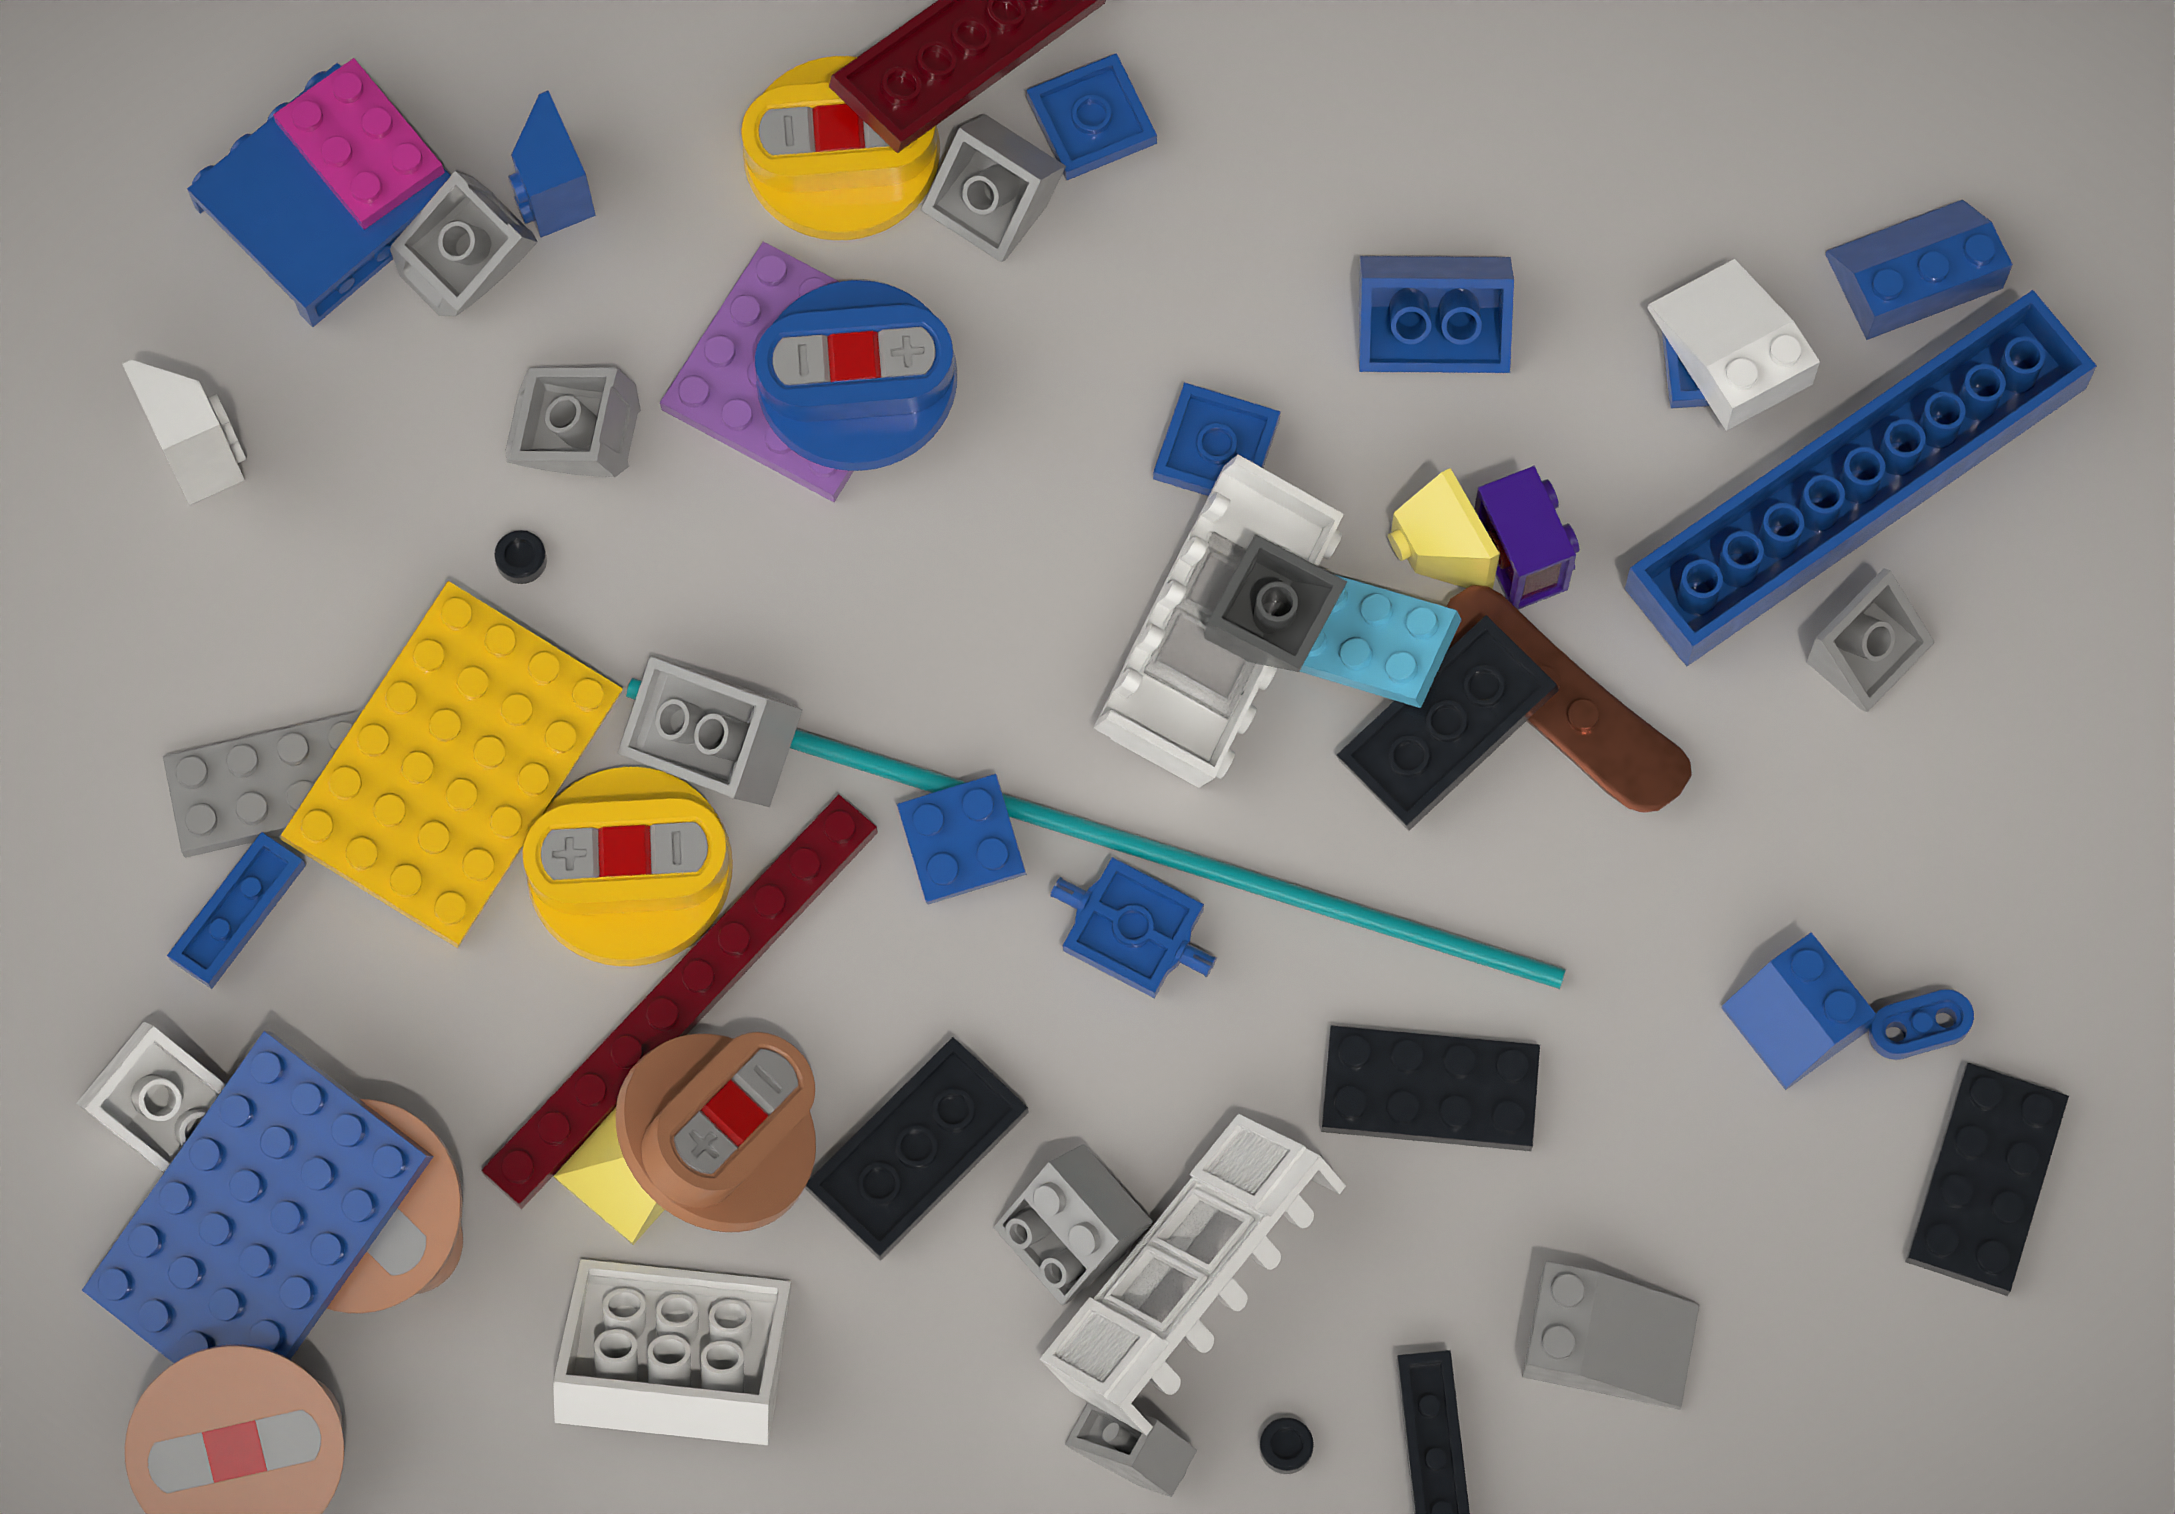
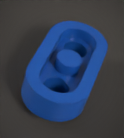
[1869,989,1974,1060]

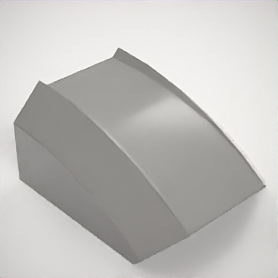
[390,171,537,316]
[505,368,641,477]

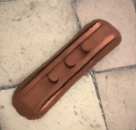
[1446,585,1692,813]

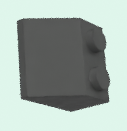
[1204,534,1347,672]

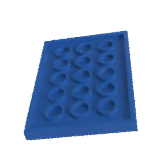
[82,1031,434,1363]

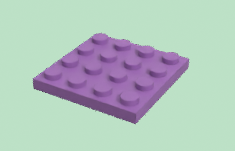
[660,241,854,502]

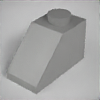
[1065,1402,1197,1497]

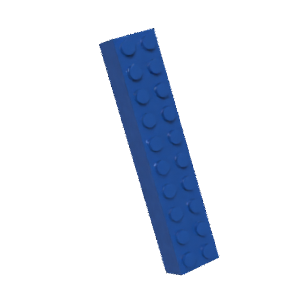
[1624,290,2097,667]

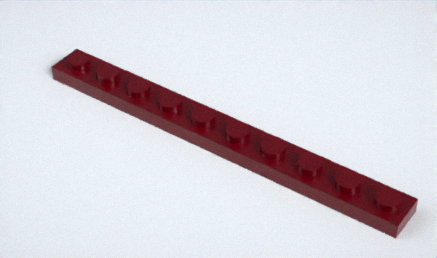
[481,794,878,1210]

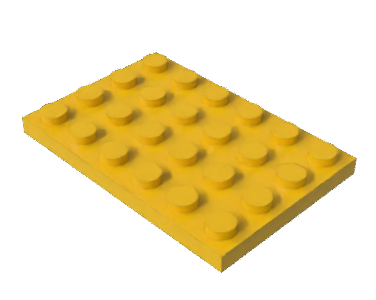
[281,581,623,948]

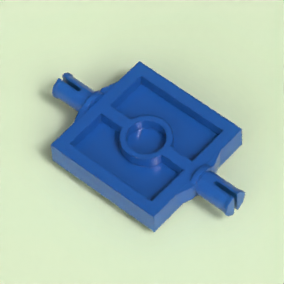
[1050,857,1217,999]

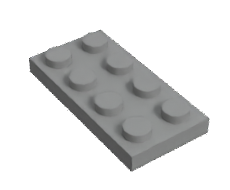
[163,711,362,858]

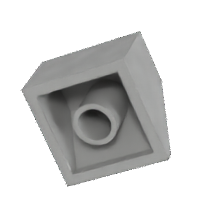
[921,114,1066,262]

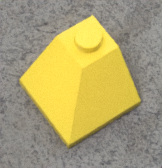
[1388,468,1500,589]
[554,1107,665,1245]

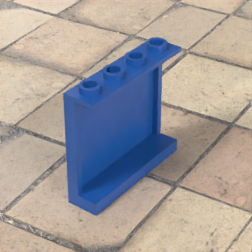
[187,63,451,327]

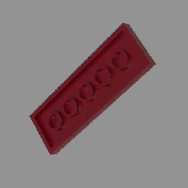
[829,0,1106,153]

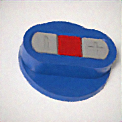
[755,280,957,471]

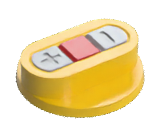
[741,56,940,240]
[523,767,733,967]

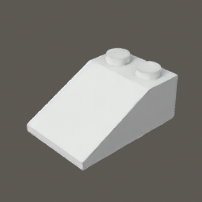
[1648,259,1820,431]
[76,1022,226,1173]

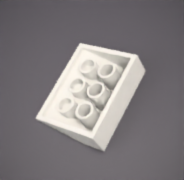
[553,1259,791,1445]

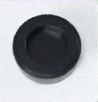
[494,530,547,584]
[1259,1418,1314,1474]

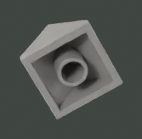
[1807,568,1935,712]

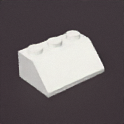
[122,360,246,505]

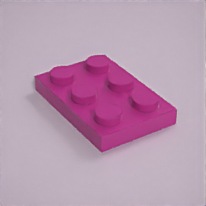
[273,58,445,230]

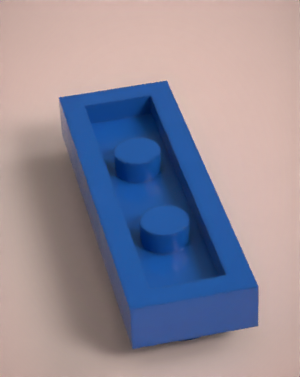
[167,832,306,989]

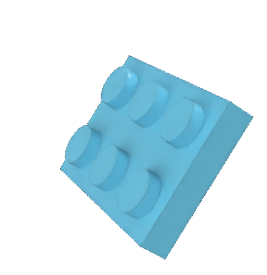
[1300,575,1462,708]

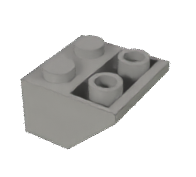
[993,1144,1153,1306]

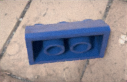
[1825,200,2013,340]
[1359,256,1514,373]

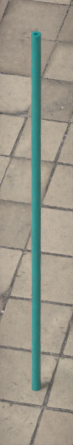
[626,678,1566,989]

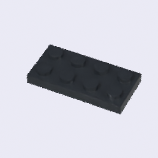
[1336,615,1559,831]
[1321,1025,1540,1151]
[805,1037,1029,1261]
[1905,1063,2069,1296]

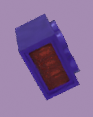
[1474,465,1580,610]

